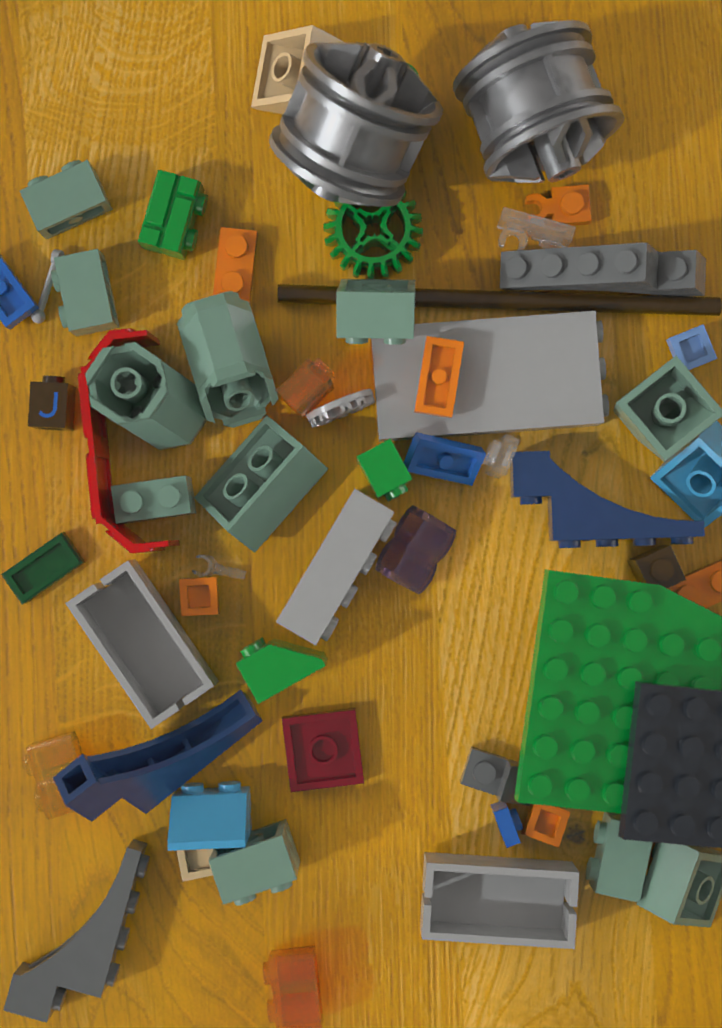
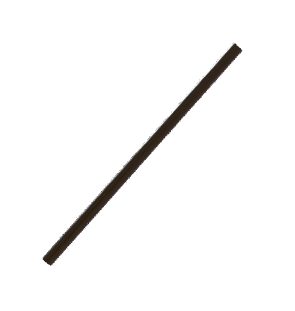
[278,284,722,316]

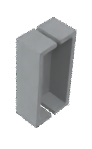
[276,489,397,645]
[65,559,219,729]
[420,852,579,949]

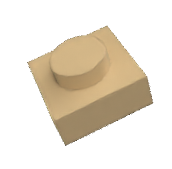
[176,849,213,882]

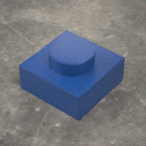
[490,801,523,848]

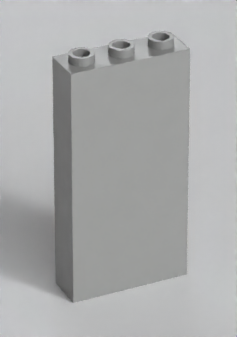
[371,311,609,442]

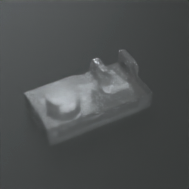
[497,207,576,251]

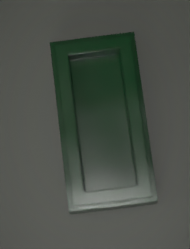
[1,532,85,605]

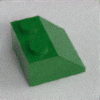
[235,637,328,704]

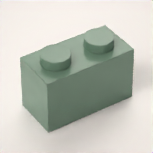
[20,160,113,240]
[51,249,120,337]
[111,475,196,524]
[586,812,652,903]

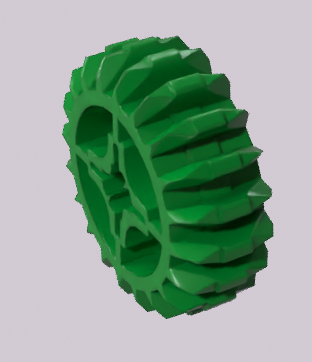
[323,190,423,279]

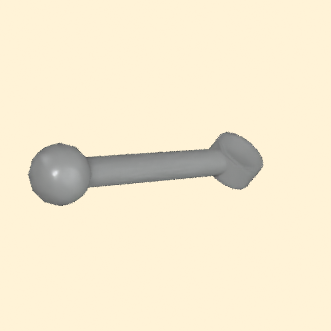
[31,249,64,324]

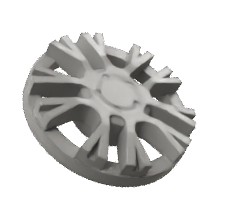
[306,389,375,428]

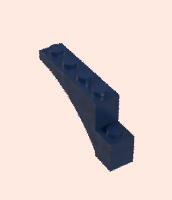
[509,451,705,548]
[53,689,263,822]

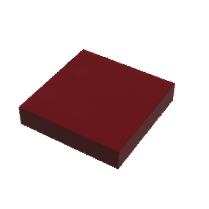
[282,708,364,792]

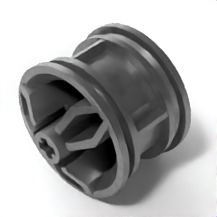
[453,20,624,183]
[269,42,443,207]

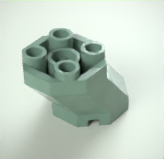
[177,291,278,428]
[85,342,207,450]

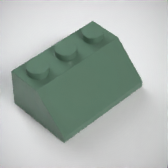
[194,415,328,553]

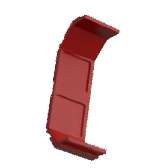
[78,328,180,554]

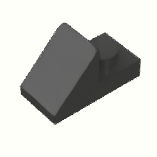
[460,746,530,806]

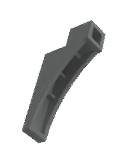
[500,242,706,296]
[3,839,150,1023]

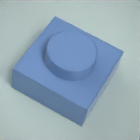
[666,324,718,370]

